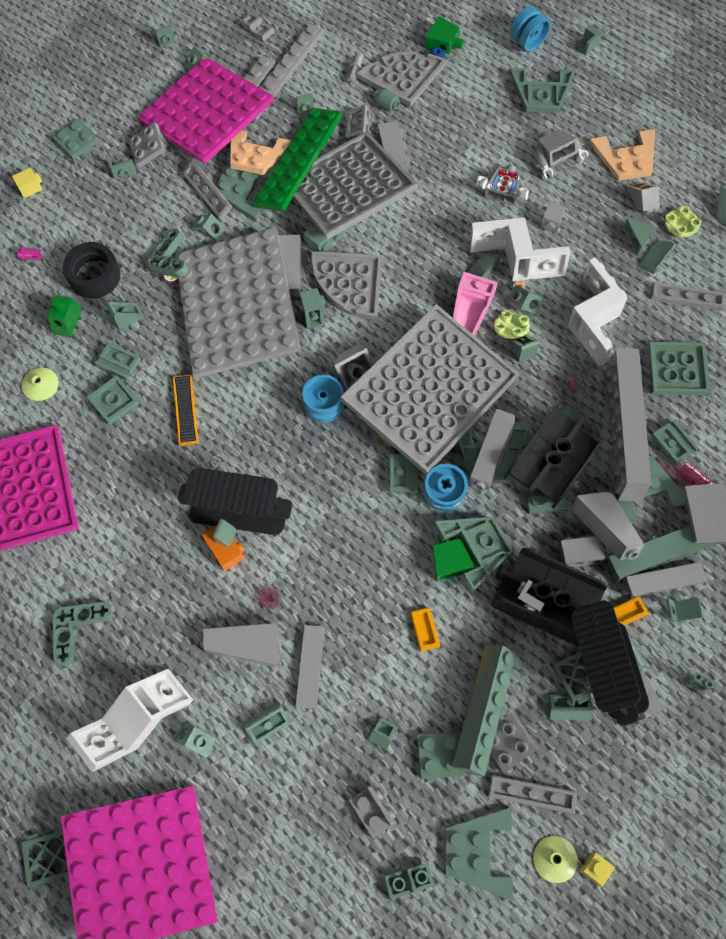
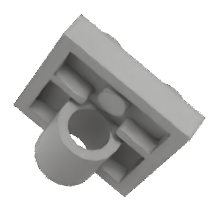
[129,122,168,168]
[491,712,539,773]

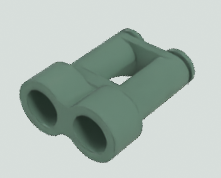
[684,673,714,695]

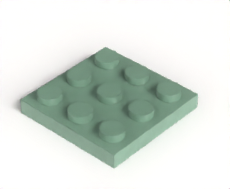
[648,342,711,395]

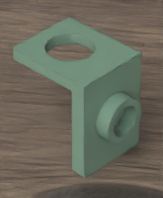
[155,25,175,47]
[183,46,215,70]
[293,93,314,114]
[105,153,136,179]
[190,214,225,241]
[508,284,544,315]
[666,597,703,622]
[174,722,216,758]

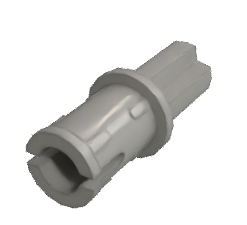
[346,53,365,83]

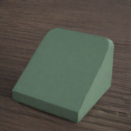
[213,519,236,547]
[369,717,399,750]

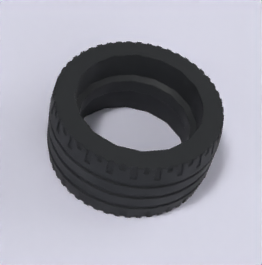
[63,242,121,299]

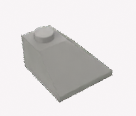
[333,344,374,392]

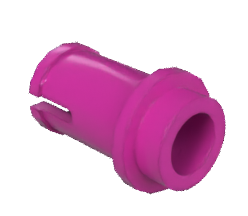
[17,247,42,261]

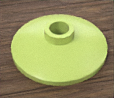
[21,367,58,401]
[533,836,578,883]

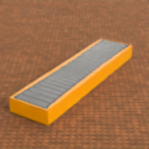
[173,374,199,446]

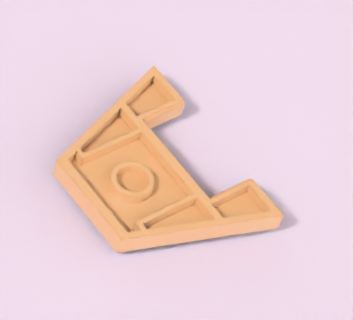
[589,129,655,181]
[230,130,292,175]

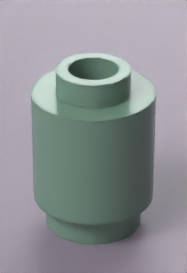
[375,89,400,112]

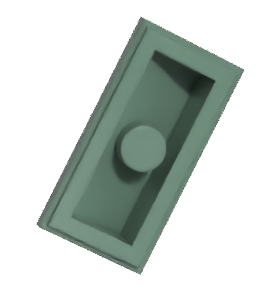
[639,240,675,274]
[467,252,500,278]
[548,694,593,721]
[243,701,291,745]

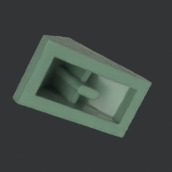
[623,217,654,256]
[106,301,144,330]
[508,334,539,362]

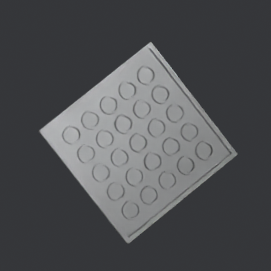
[293,131,419,239]

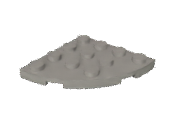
[357,51,447,107]
[312,251,382,320]

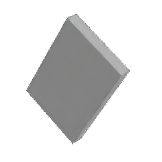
[684,483,726,543]

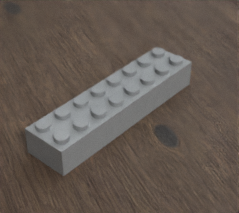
[606,348,651,501]

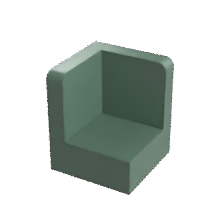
[575,25,602,55]

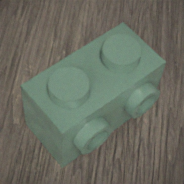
[300,288,326,329]

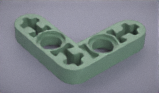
[146,228,189,278]
[53,602,113,667]

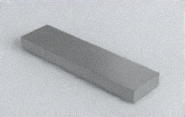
[182,161,233,219]
[651,282,726,311]
[625,562,707,598]
[296,625,325,710]
[488,775,577,815]

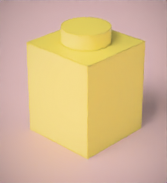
[12,167,43,198]
[579,853,615,887]

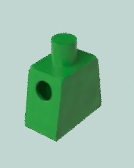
[425,16,465,54]
[47,295,82,338]
[433,534,474,582]

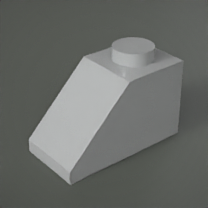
[627,182,660,213]

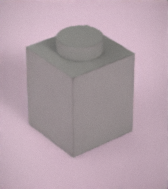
[541,201,566,233]

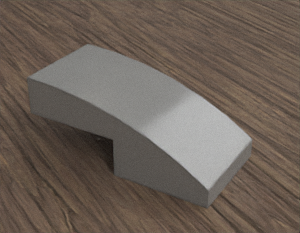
[240,12,275,42]

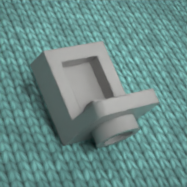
[517,580,544,612]

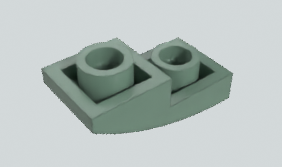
[383,863,434,900]

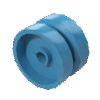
[509,6,551,51]
[302,375,345,423]
[423,464,468,511]

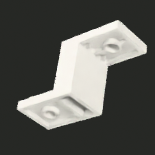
[470,217,570,281]
[568,258,627,367]
[67,669,193,772]

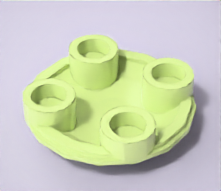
[665,206,701,237]
[493,310,530,339]

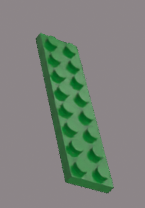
[253,108,343,212]

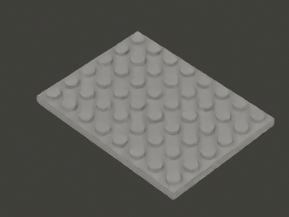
[175,227,301,378]
[340,304,520,475]

